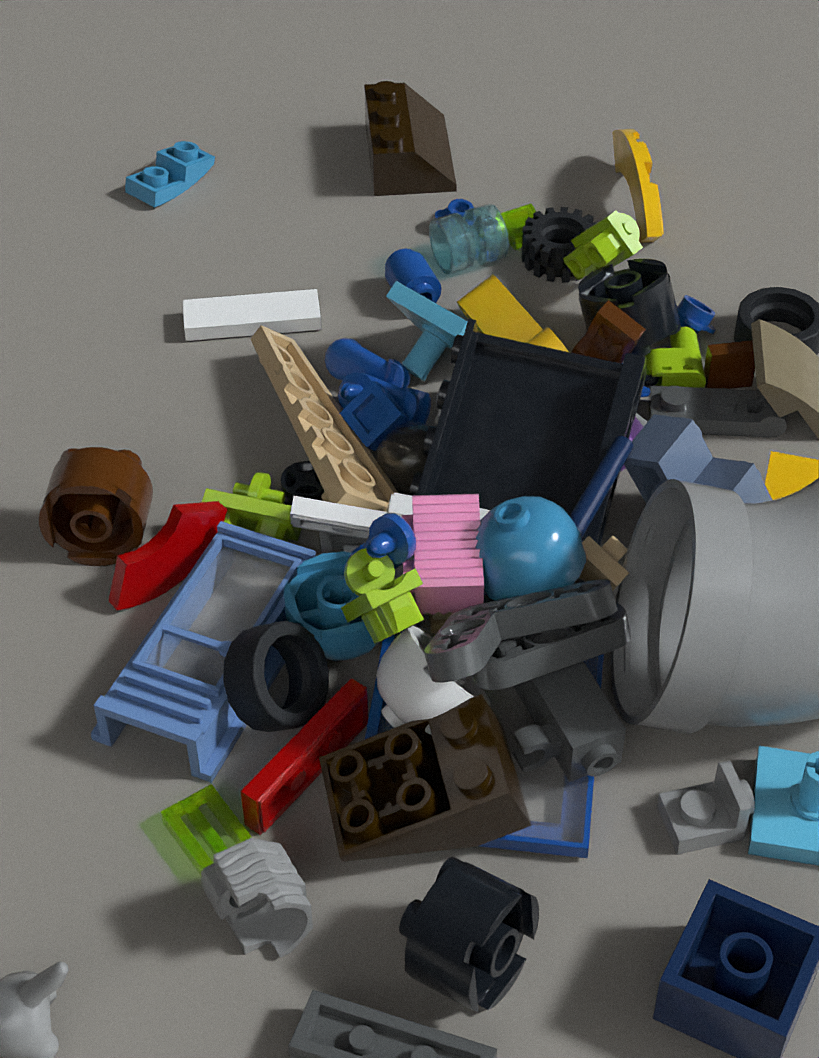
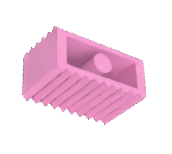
[402,494,484,615]

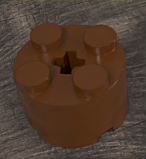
[39,447,153,566]

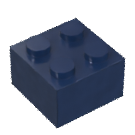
[652,879,819,1058]

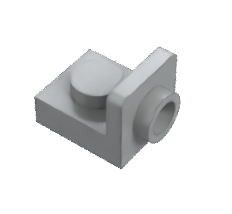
[657,761,755,855]

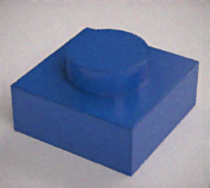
[339,380,409,451]

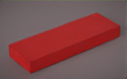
[240,678,368,835]

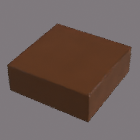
[704,340,755,389]

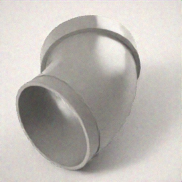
[611,478,819,734]

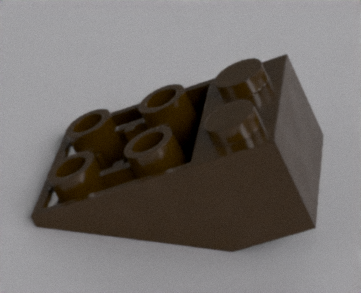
[319,694,532,862]

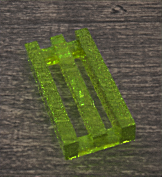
[161,784,252,877]

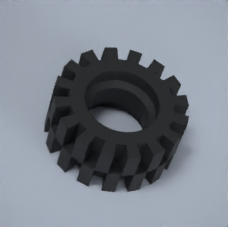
[521,207,598,283]

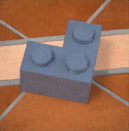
[624,414,772,504]

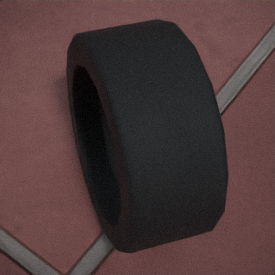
[734,287,819,355]
[223,621,329,732]

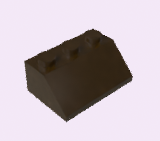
[364,81,457,196]

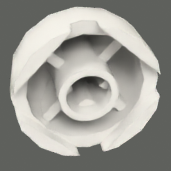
[376,625,491,735]

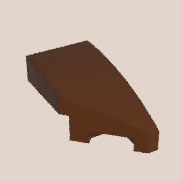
[571,300,646,364]

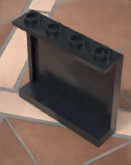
[409,319,646,546]

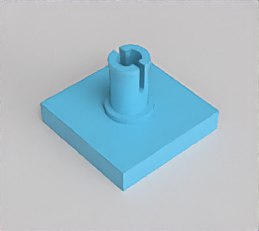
[386,281,468,381]
[748,746,819,866]

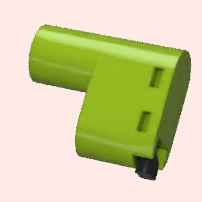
[644,326,706,388]

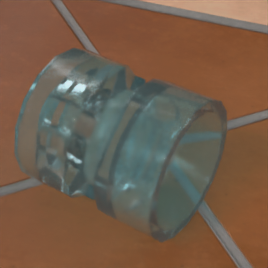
[429,203,509,275]

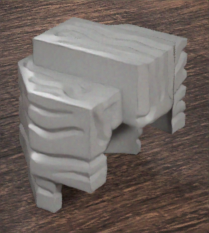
[201,838,313,958]

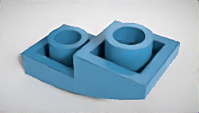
[125,141,215,208]

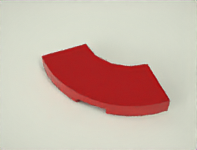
[108,501,227,610]

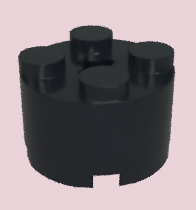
[578,259,681,356]
[399,856,539,1012]

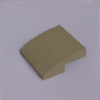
[751,319,819,439]

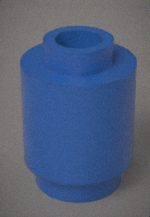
[385,248,442,303]

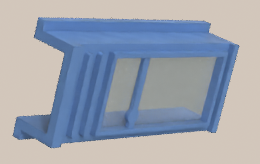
[91,521,316,783]

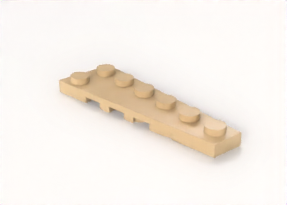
[250,325,398,512]

